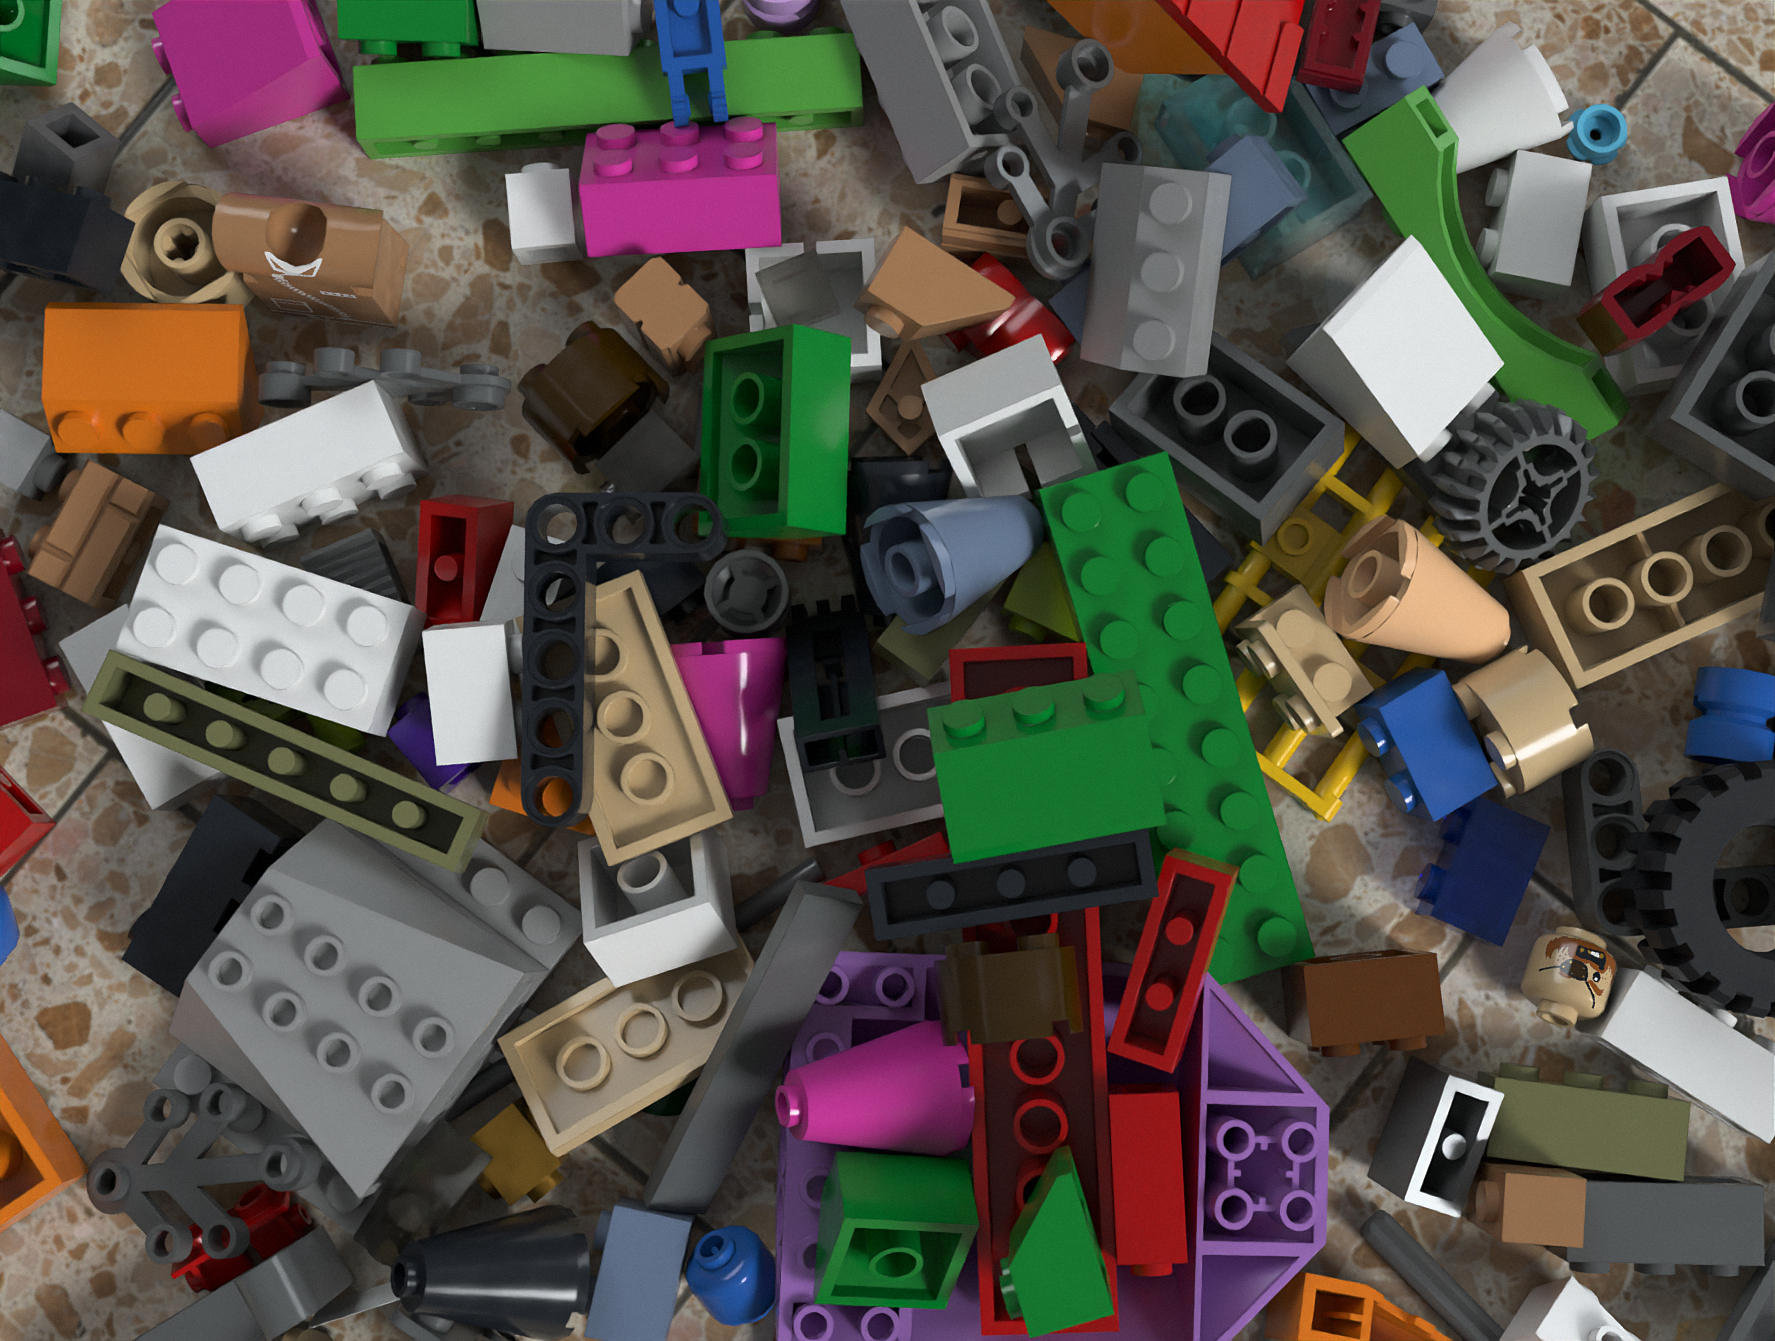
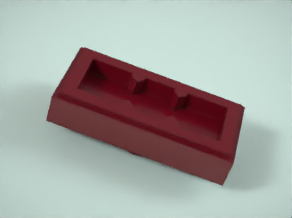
[1295,0,1381,95]

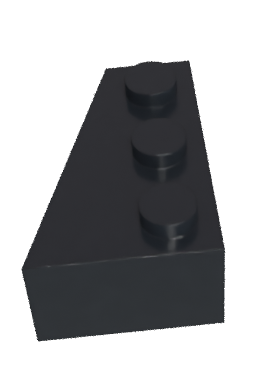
[122,794,307,998]

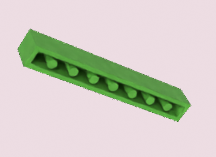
[353,27,864,159]

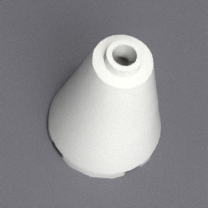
[1430,21,1574,174]

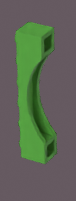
[1342,85,1631,441]

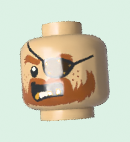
[1521,926,1617,1028]

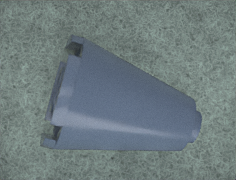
[860,495,1044,635]

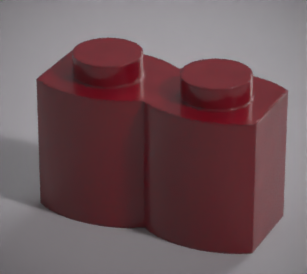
[1576,226,1736,357]

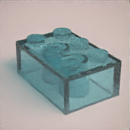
[1154,71,1374,281]

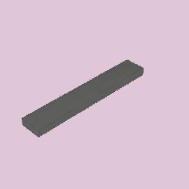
[641,880,864,1215]

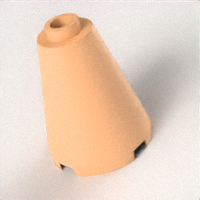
[1323,515,1511,665]

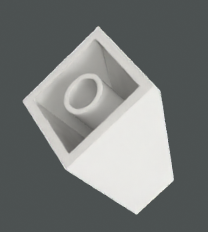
[1285,235,1504,469]

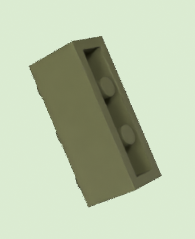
[1477,1062,1691,1181]

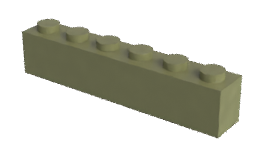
[80,649,491,873]

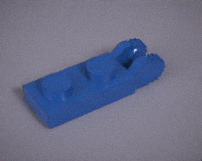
[653,0,729,127]

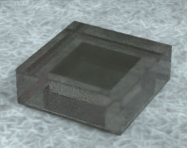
[755,249,840,327]

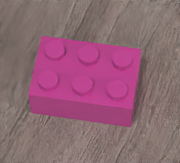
[578,117,782,257]

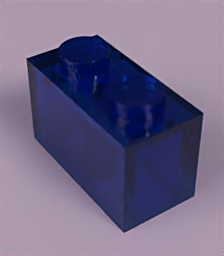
[1414,796,1551,947]

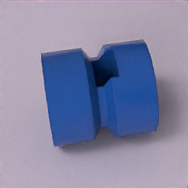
[1683,666,1775,766]

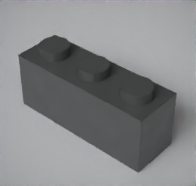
[1547,1173,1765,1276]

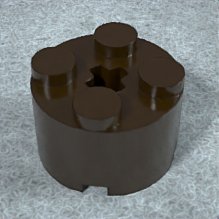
[518,320,670,475]
[934,933,1084,1046]

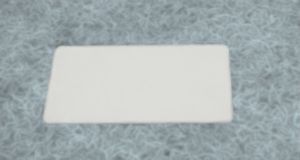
[308,1282,400,1328]

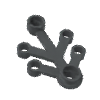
[984,38,1143,280]
[257,347,512,411]
[86,1083,321,1264]

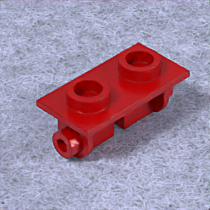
[170,1183,312,1293]

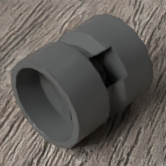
[704,549,792,640]

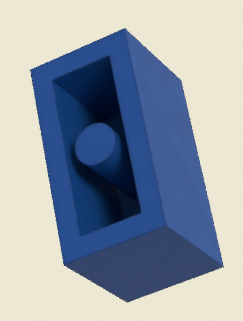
[1353,667,1498,822]

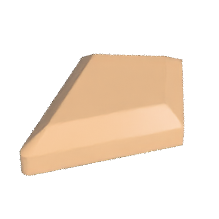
[865,339,937,458]

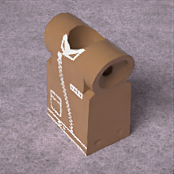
[212,192,409,330]

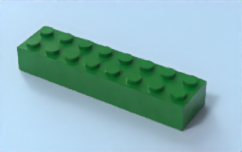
[1033,451,1316,986]

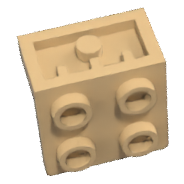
[1233,584,1374,739]

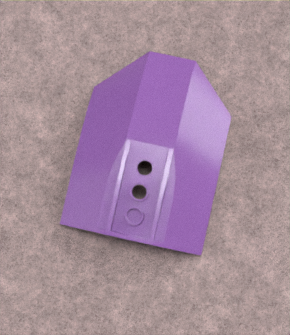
[775,951,1330,1341]

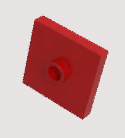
[823,832,950,896]

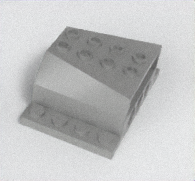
[152,768,583,1237]

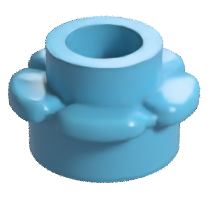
[1566,104,1627,165]

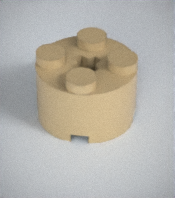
[120,181,255,308]
[1452,645,1594,799]

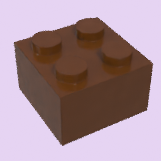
[1280,948,1446,1057]

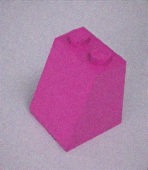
[151,0,351,148]

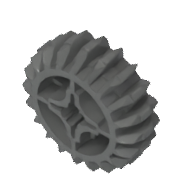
[1428,398,1601,575]

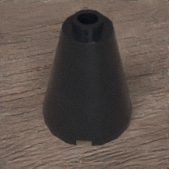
[841,456,953,627]
[390,1205,590,1341]

